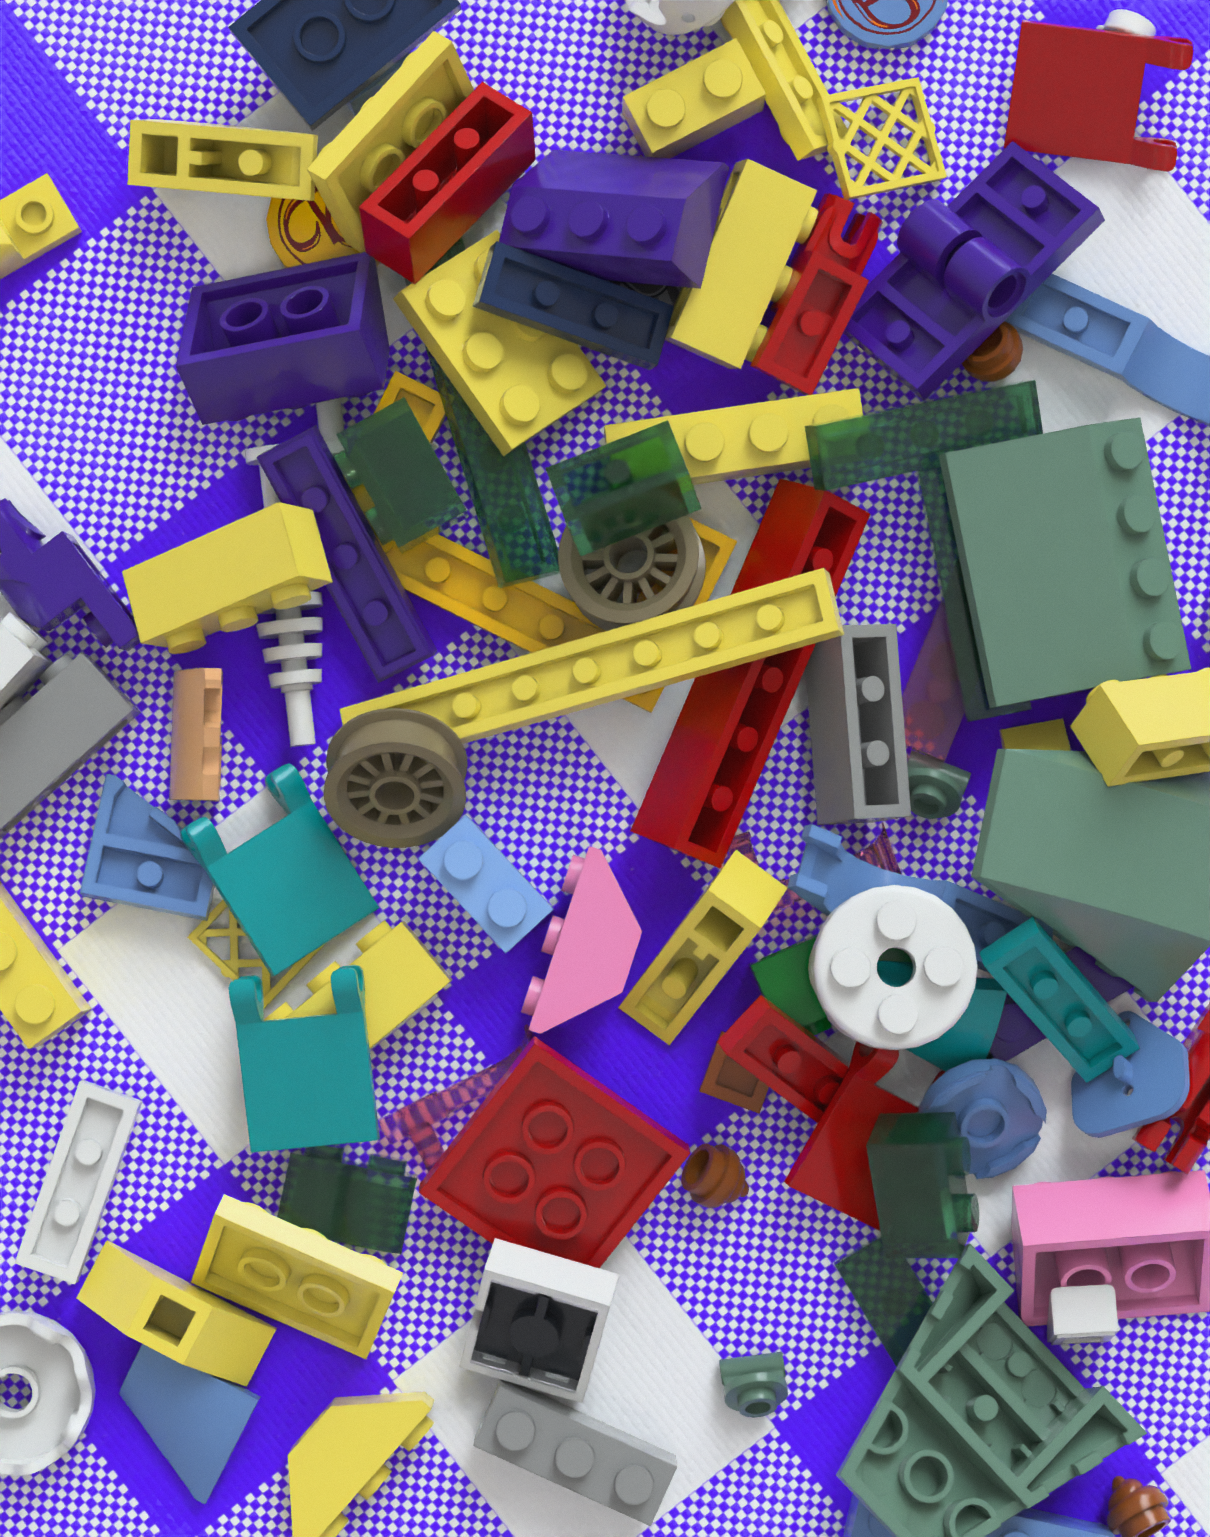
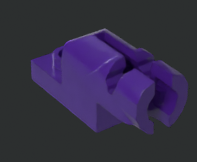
[0,498,140,651]

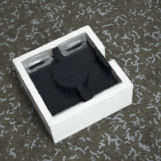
[459,1238,619,1404]

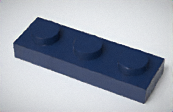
[473,241,674,370]

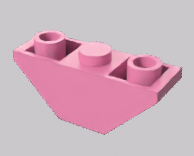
[521,846,642,1034]

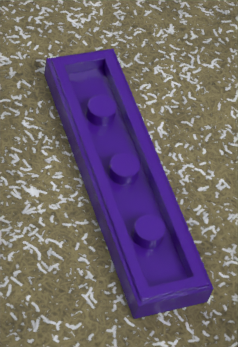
[256,425,437,683]

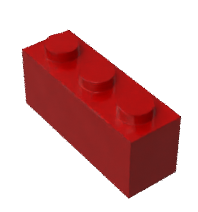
[359,82,536,284]

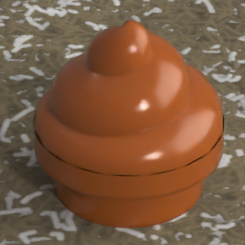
[962,321,1024,382]
[681,1143,749,1209]
[1107,1475,1171,1537]

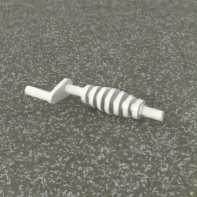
[245,398,350,747]

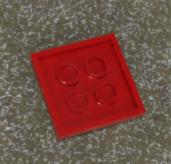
[419,1036,690,1269]

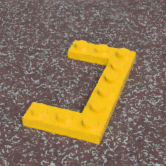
[343,370,737,713]

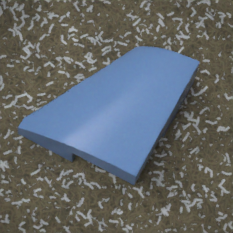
[119,1344,261,1504]

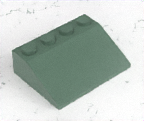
[939,417,1191,708]

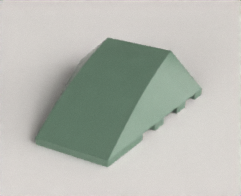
[971,749,1210,1002]
[836,1244,1147,1537]

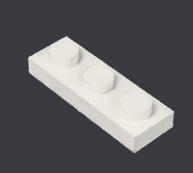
[14,1080,143,1285]

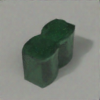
[277,1145,418,1254]

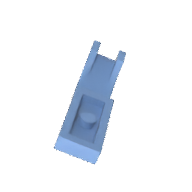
[1005,274,1210,426]
[788,824,1053,973]

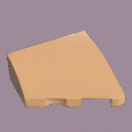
[169,668,223,802]

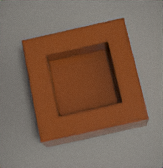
[699,1030,769,1113]

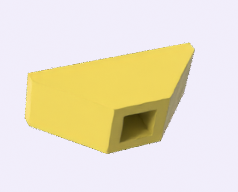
[76,1240,277,1387]
[288,1392,434,1537]

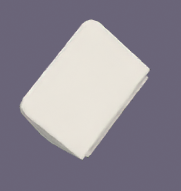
[1047,1284,1119,1345]

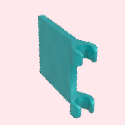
[180,764,379,977]
[228,965,380,1153]

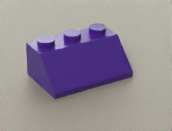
[499,150,729,289]
[176,252,390,425]

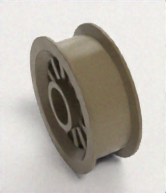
[558,486,706,631]
[324,708,467,848]

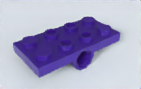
[843,141,1105,401]

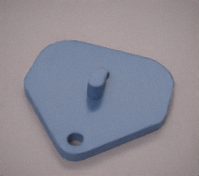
[1071,1011,1190,1138]

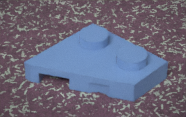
[80,774,215,921]

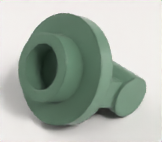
[907,750,971,819]
[719,1351,788,1418]

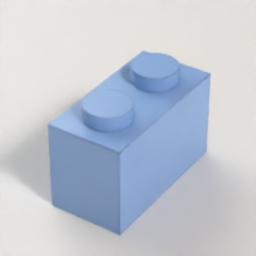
[418,815,554,953]

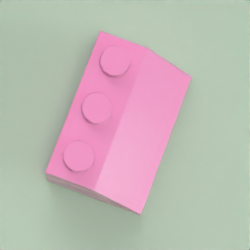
[1011,1170,1210,1327]

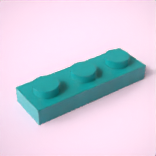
[979,916,1140,1083]

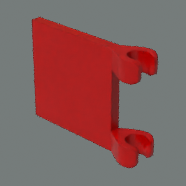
[1004,20,1194,172]
[784,1041,945,1234]

